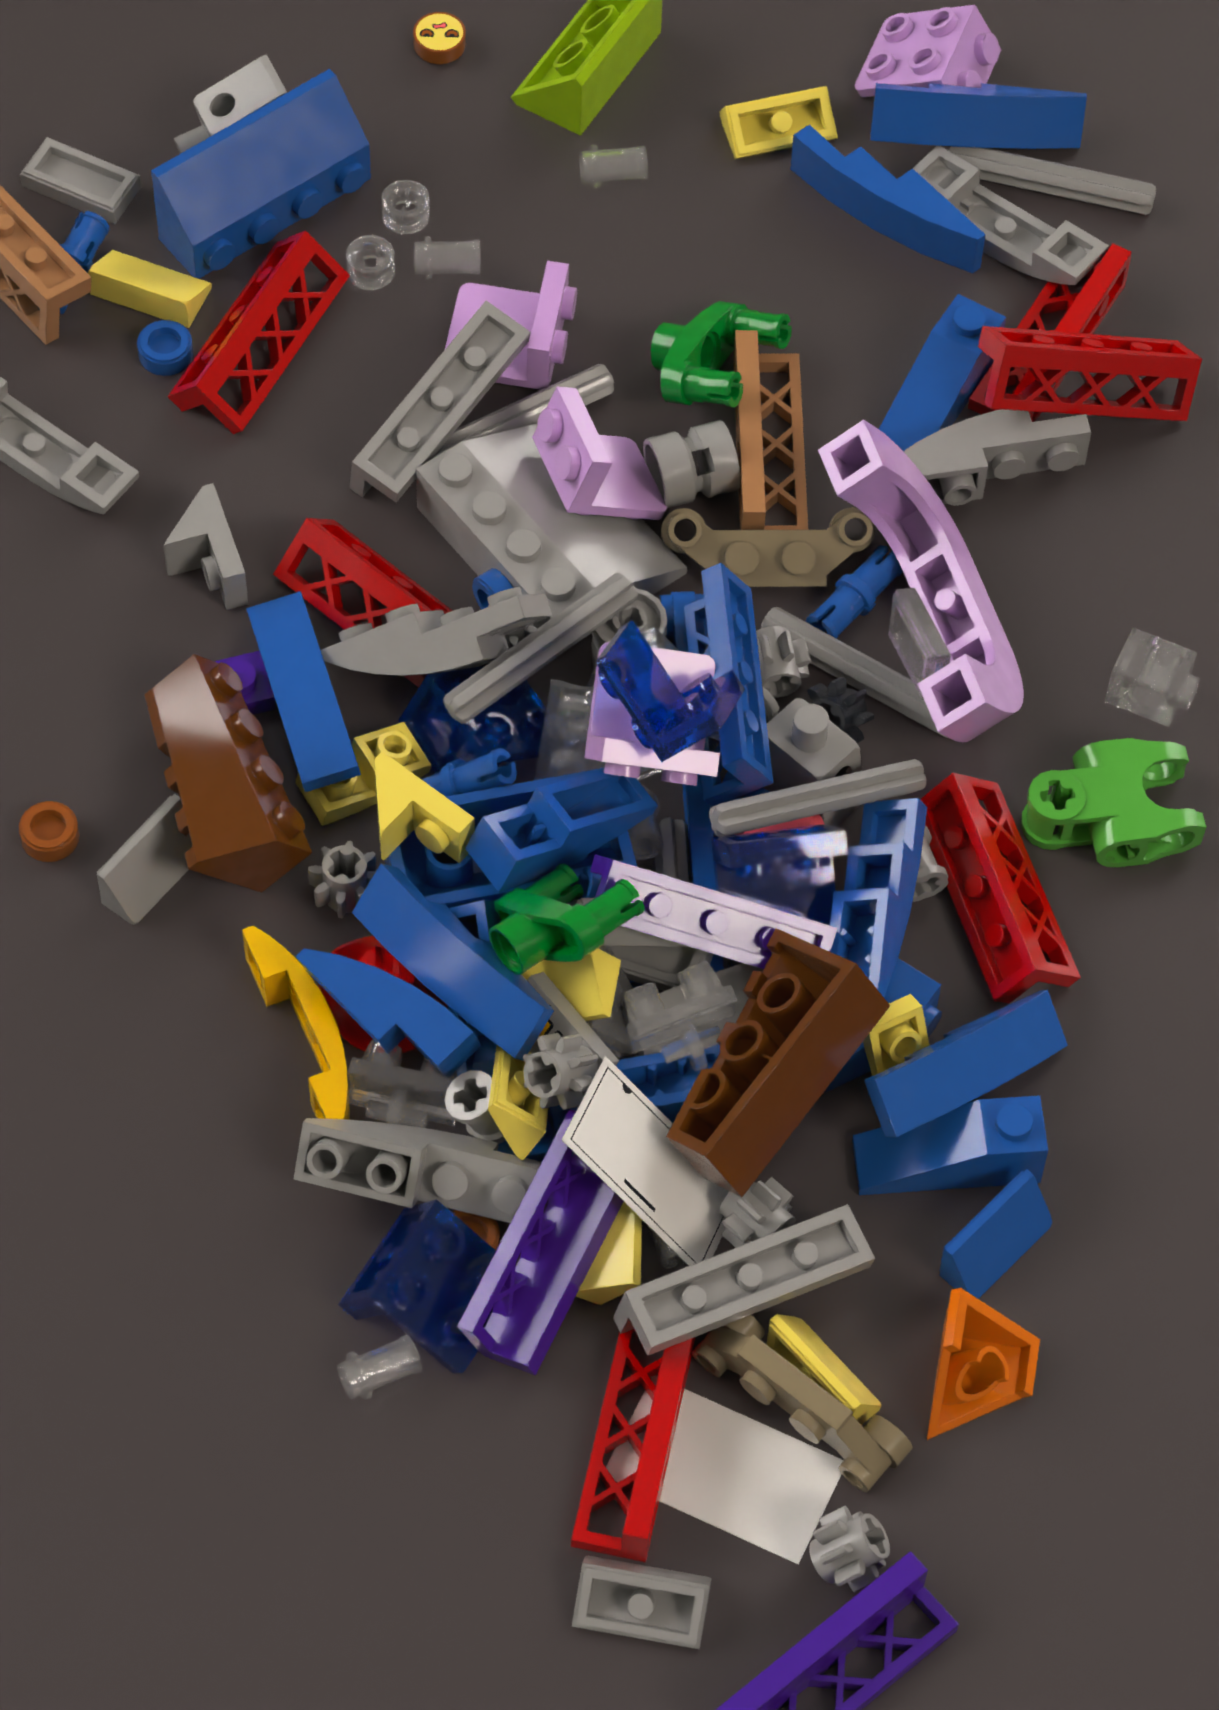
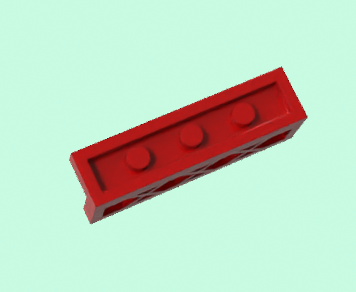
[167,230,350,434]
[968,243,1132,422]
[978,326,1202,421]
[273,518,468,704]
[920,772,1081,1004]
[571,1329,696,1563]

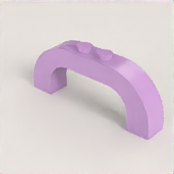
[818,419,1024,743]

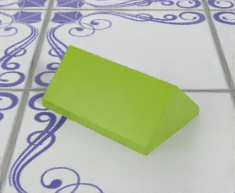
[511,0,662,136]

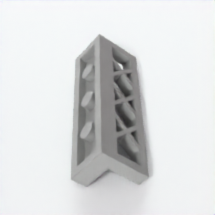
[349,301,531,503]
[613,1204,875,1356]

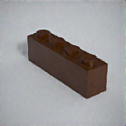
[144,654,313,893]
[666,928,890,1197]

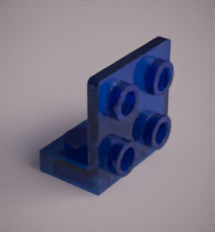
[596,621,745,763]
[398,666,571,773]
[711,824,848,925]
[338,1199,496,1374]

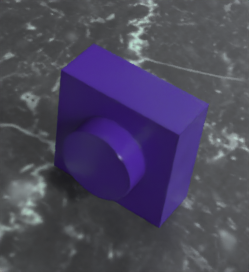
[214,651,276,715]

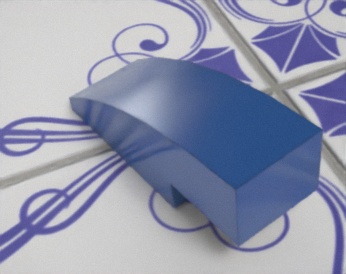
[465,769,658,892]
[295,948,482,1079]

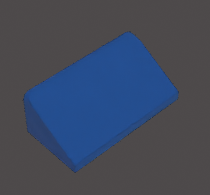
[939,1169,1052,1299]

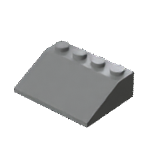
[416,423,687,639]

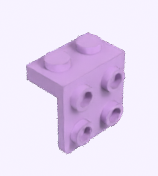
[855,5,1001,97]
[445,261,577,390]
[532,386,667,520]
[584,642,720,786]

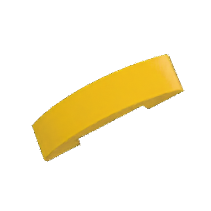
[242,926,350,1120]

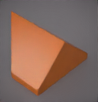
[927,1288,1040,1440]

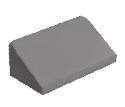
[97,794,193,925]
[572,1556,712,1649]

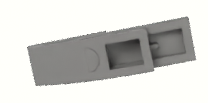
[903,409,1091,505]
[321,587,553,676]
[294,1118,545,1223]

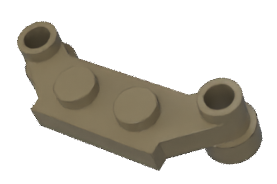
[660,507,875,587]
[692,1315,913,1492]

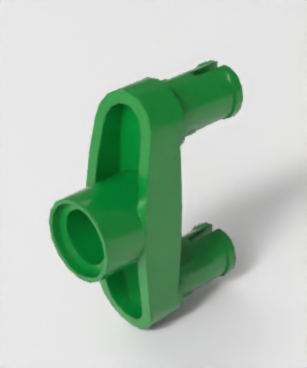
[651,301,792,408]
[489,863,645,975]

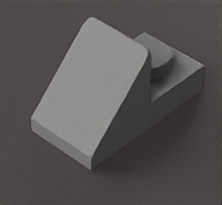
[164,483,248,610]

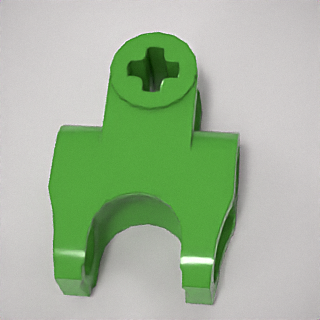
[1021,738,1206,867]

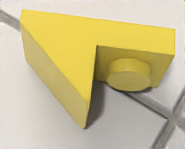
[374,751,475,863]

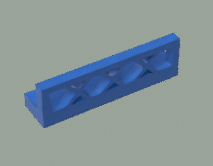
[683,563,774,807]

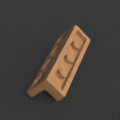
[0,185,91,345]
[733,330,808,530]

